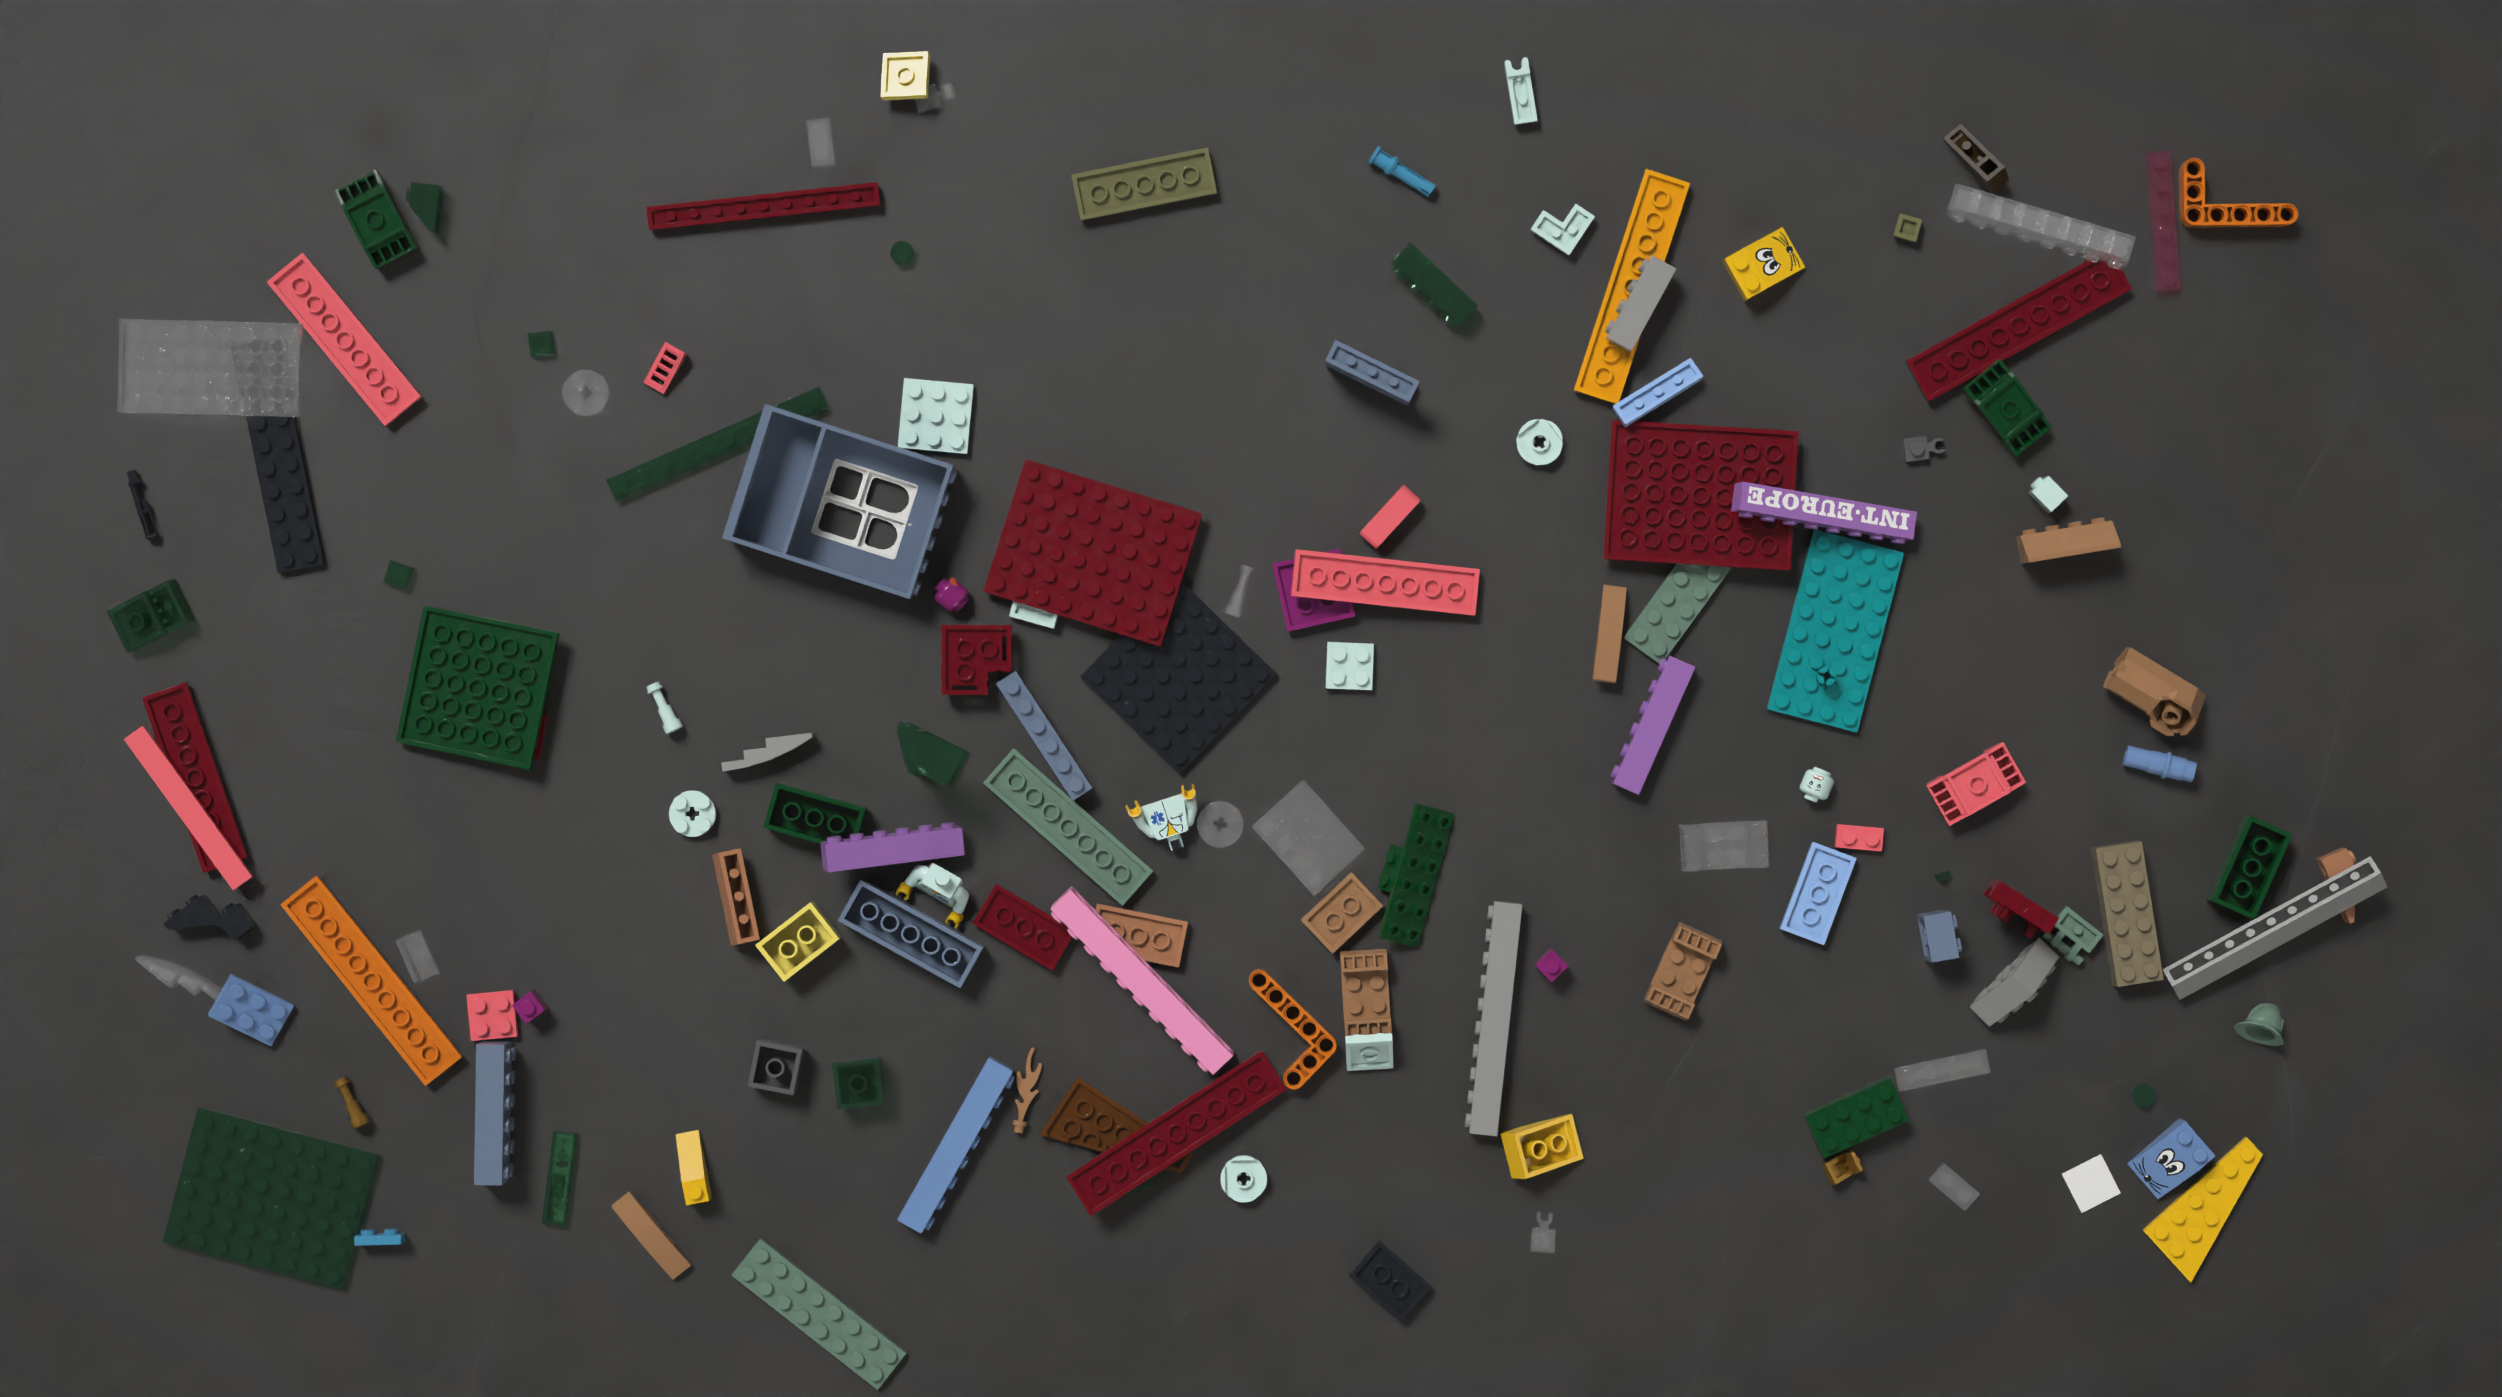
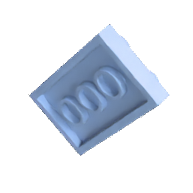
[1779,842,1857,945]

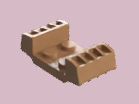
[1643,921,1722,1021]
[1340,949,1392,1036]

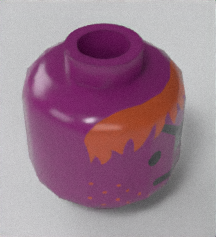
[934,578,969,612]

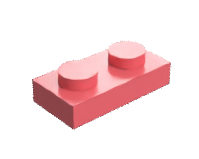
[1834,824,1884,851]

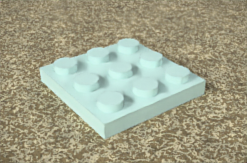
[898,378,974,454]

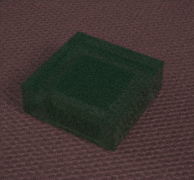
[528,331,555,357]
[383,560,414,590]

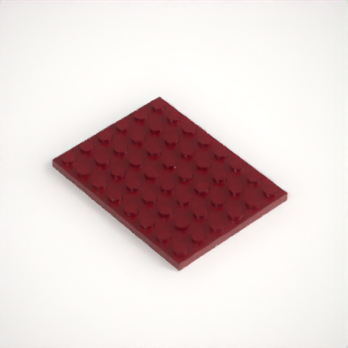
[1603,420,1799,571]
[983,459,1203,647]

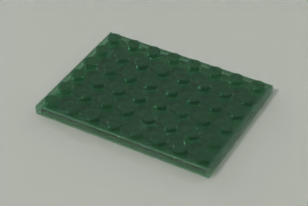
[163,1107,379,1289]

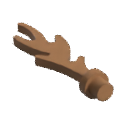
[1013,1047,1042,1133]

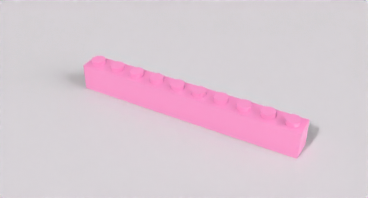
[1050,886,1234,1074]

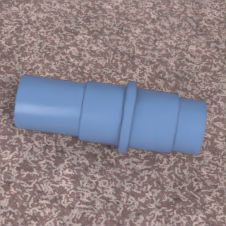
[2123,745,2197,782]

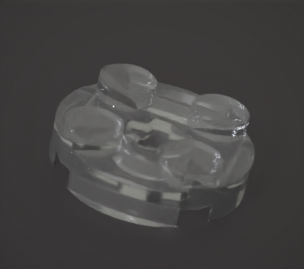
[562,370,610,417]
[1197,801,1243,848]

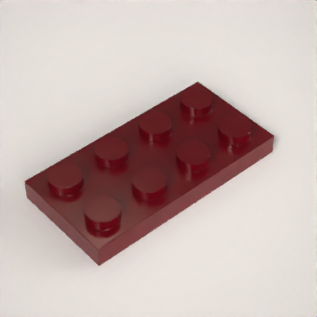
[972,883,1072,971]

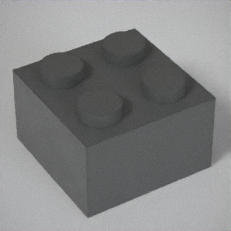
[748,1038,805,1095]

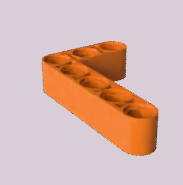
[2179,158,2298,228]
[1249,969,1337,1089]

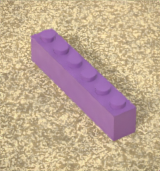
[1610,656,1695,795]
[820,822,965,872]

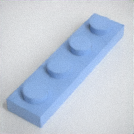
[1612,358,1703,427]

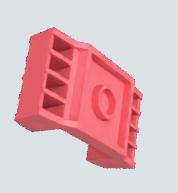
[1926,742,2026,826]

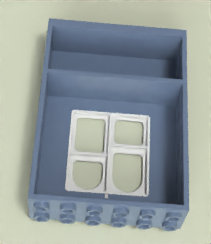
[722,404,958,599]

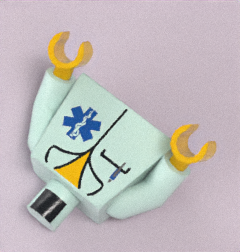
[1125,784,1197,851]
[896,863,969,928]

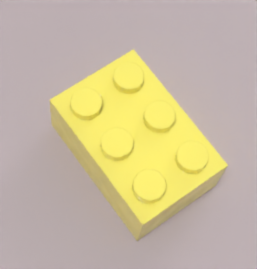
[755,901,842,982]

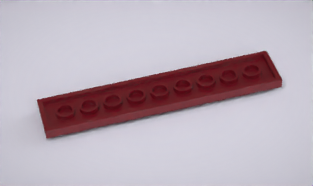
[1905,248,2132,402]
[1065,1050,1287,1216]

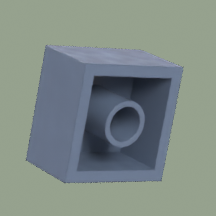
[1917,909,1962,963]

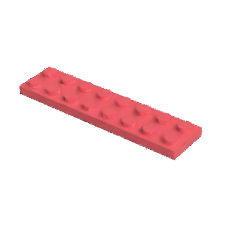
[267,252,422,426]
[1290,549,1480,616]

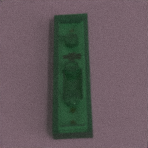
[542,1130,578,1226]

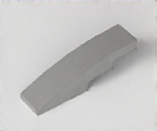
[721,733,814,772]

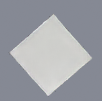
[2062,1154,2121,1213]

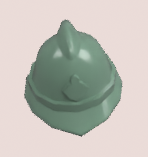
[2233,1003,2284,1046]

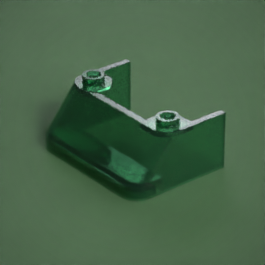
[896,721,969,786]

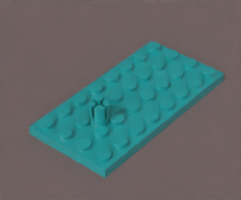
[1766,529,1904,733]

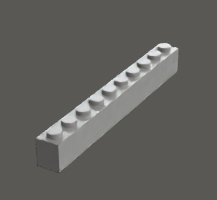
[2162,856,2387,1000]
[1465,901,1522,1136]

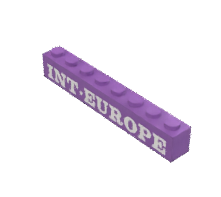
[1731,482,1917,544]

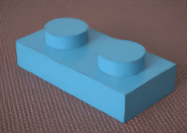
[354,1229,405,1246]

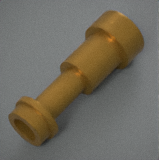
[333,1076,370,1129]

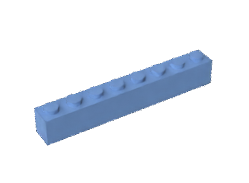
[897,1056,1015,1233]

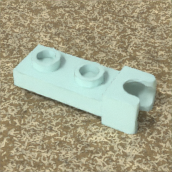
[1504,57,1538,125]

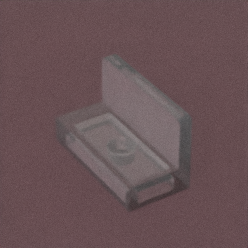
[395,930,440,983]

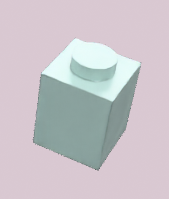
[2028,476,2068,513]

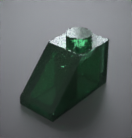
[406,182,443,234]

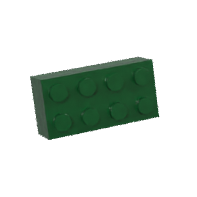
[763,782,868,844]
[2206,815,2293,919]
[1802,1076,1909,1158]

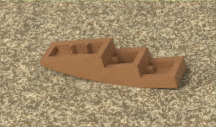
[1592,585,1627,683]
[611,1191,691,1280]

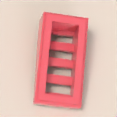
[643,342,687,394]

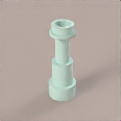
[646,681,683,734]

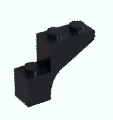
[163,894,258,940]

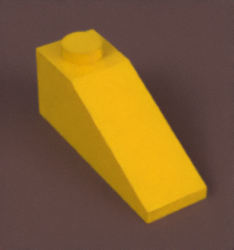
[676,1130,712,1205]

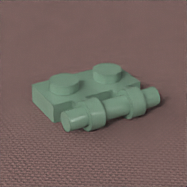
[2041,906,2103,965]

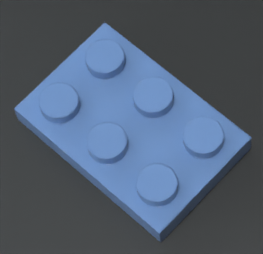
[208,974,294,1046]

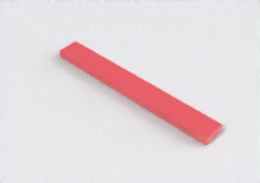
[124,726,254,890]

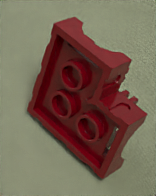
[941,625,1012,695]
[1982,878,2059,939]

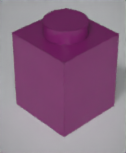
[1534,948,1568,982]
[512,990,548,1024]

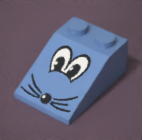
[2127,1118,2215,1199]

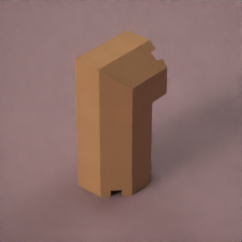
[2103,647,2206,736]

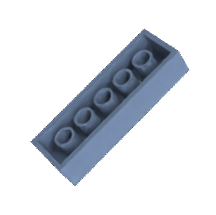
[838,879,984,988]
[474,1041,516,1186]

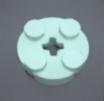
[1516,419,1563,466]
[669,790,717,837]
[1221,1155,1267,1202]

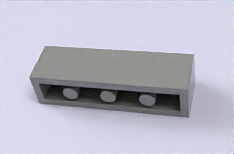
[1604,256,1676,352]

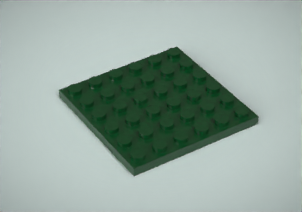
[396,605,560,770]

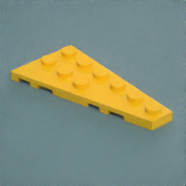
[2143,1137,2263,1283]

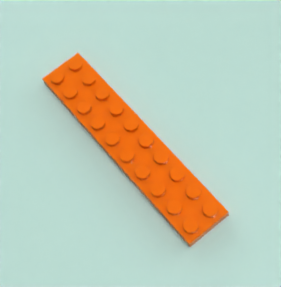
[280,875,463,1086]

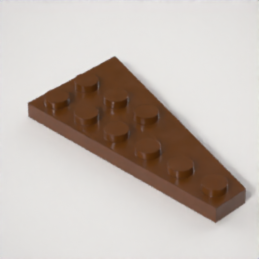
[1039,1076,1194,1173]

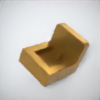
[1821,1150,1863,1185]

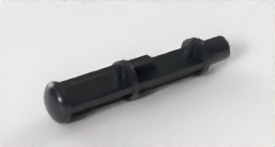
[127,470,159,540]

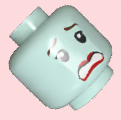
[1799,767,1834,803]

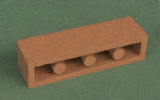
[712,848,760,946]

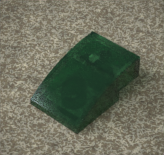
[107,579,196,653]

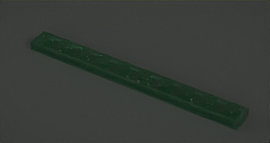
[606,386,829,502]

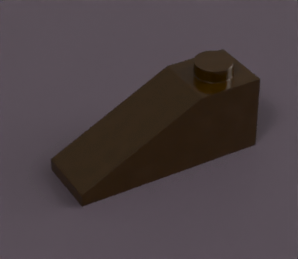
[1943,124,2009,195]

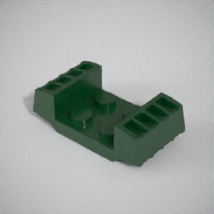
[335,169,418,269]
[1961,359,2052,457]

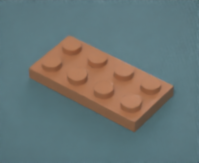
[1096,903,1188,967]

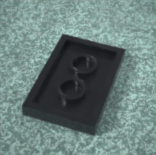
[1349,1240,1432,1322]

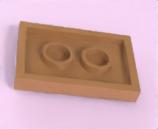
[1301,872,1383,954]

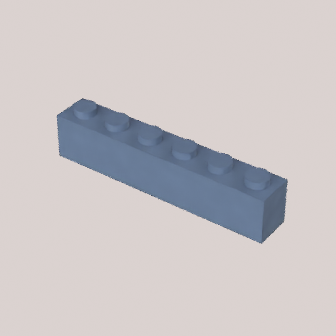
[996,671,1093,800]

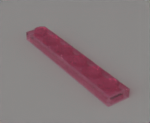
[2145,150,2181,292]

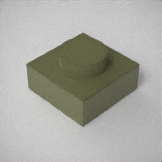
[1893,213,1923,243]

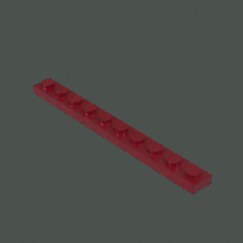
[646,182,881,231]

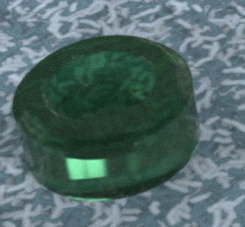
[890,241,914,265]
[2130,1083,2155,1107]

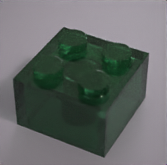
[832,1056,886,1110]

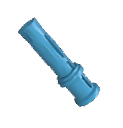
[1368,145,1436,197]

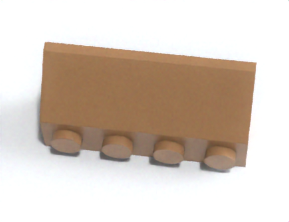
[2016,517,2121,564]

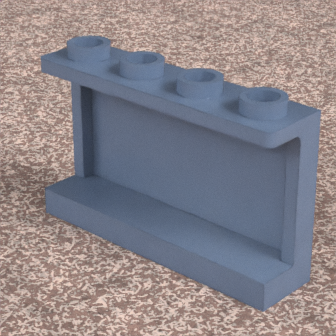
[1324,340,1420,406]

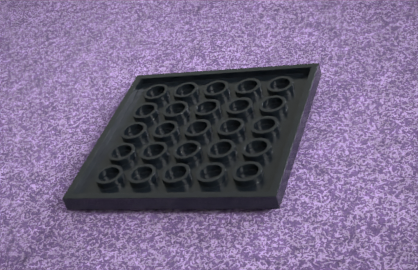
[1080,582,1277,773]

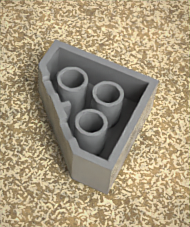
[1970,937,2059,1027]

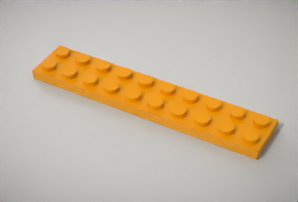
[1573,169,1690,404]

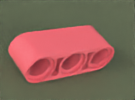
[1359,484,1421,549]

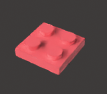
[466,990,519,1041]

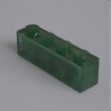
[1391,242,1478,327]

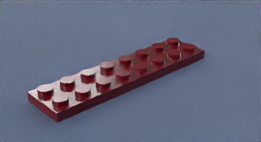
[142,682,249,873]

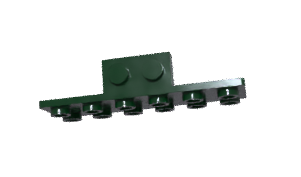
[1378,803,1454,947]

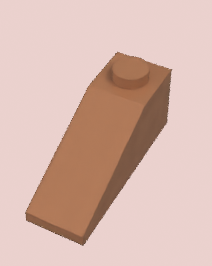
[2316,848,2356,923]

